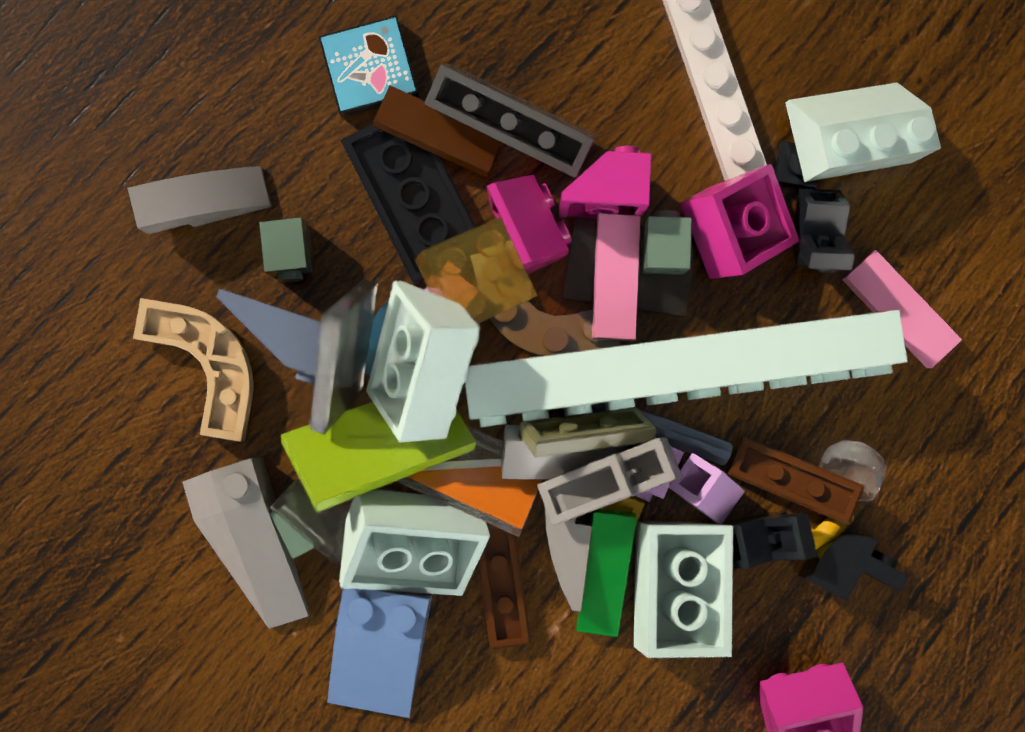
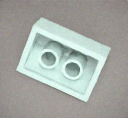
[785,83,941,182]
[366,281,480,442]
[340,489,490,596]
[634,521,733,658]

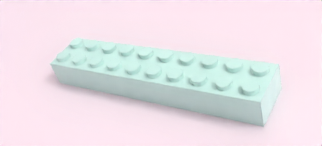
[465,310,907,427]

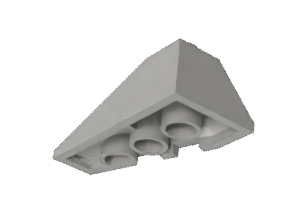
[182,457,310,629]

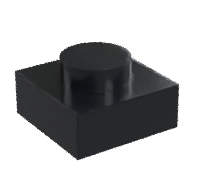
[774,141,817,189]

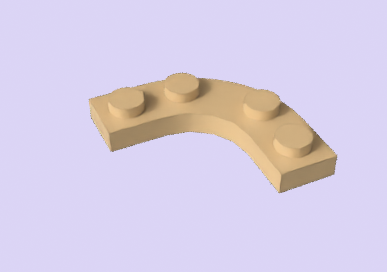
[133,298,253,442]

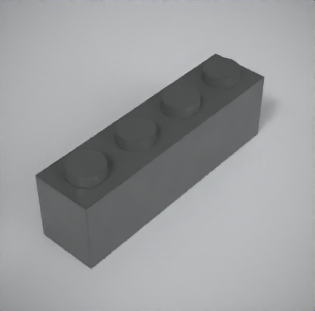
[424,64,597,178]

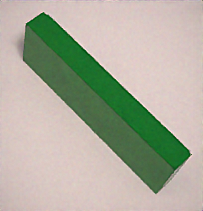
[576,508,637,637]

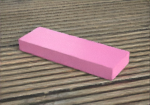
[592,213,640,342]
[842,250,962,369]

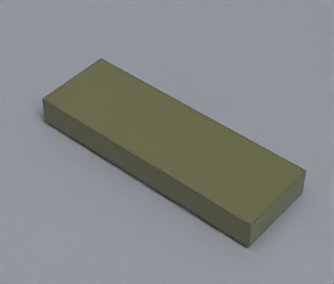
[519,407,656,458]

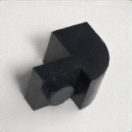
[793,188,855,273]
[722,511,817,569]
[798,531,909,601]

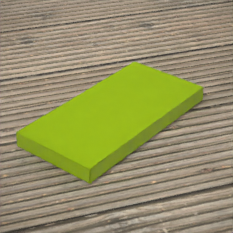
[281,402,476,512]

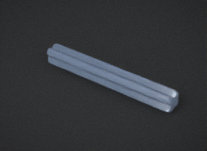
[585,403,733,465]

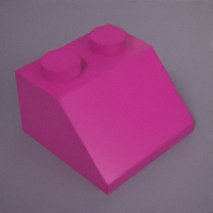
[558,146,651,220]
[680,164,800,279]
[487,175,572,277]
[760,662,863,732]

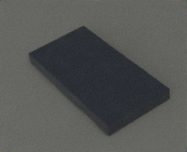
[340,124,487,286]

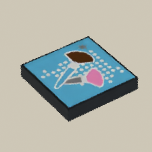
[319,15,419,118]

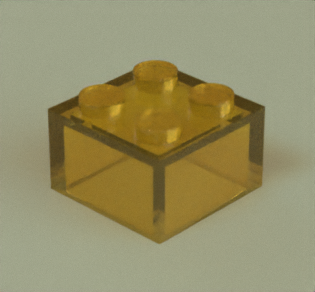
[415,217,537,325]

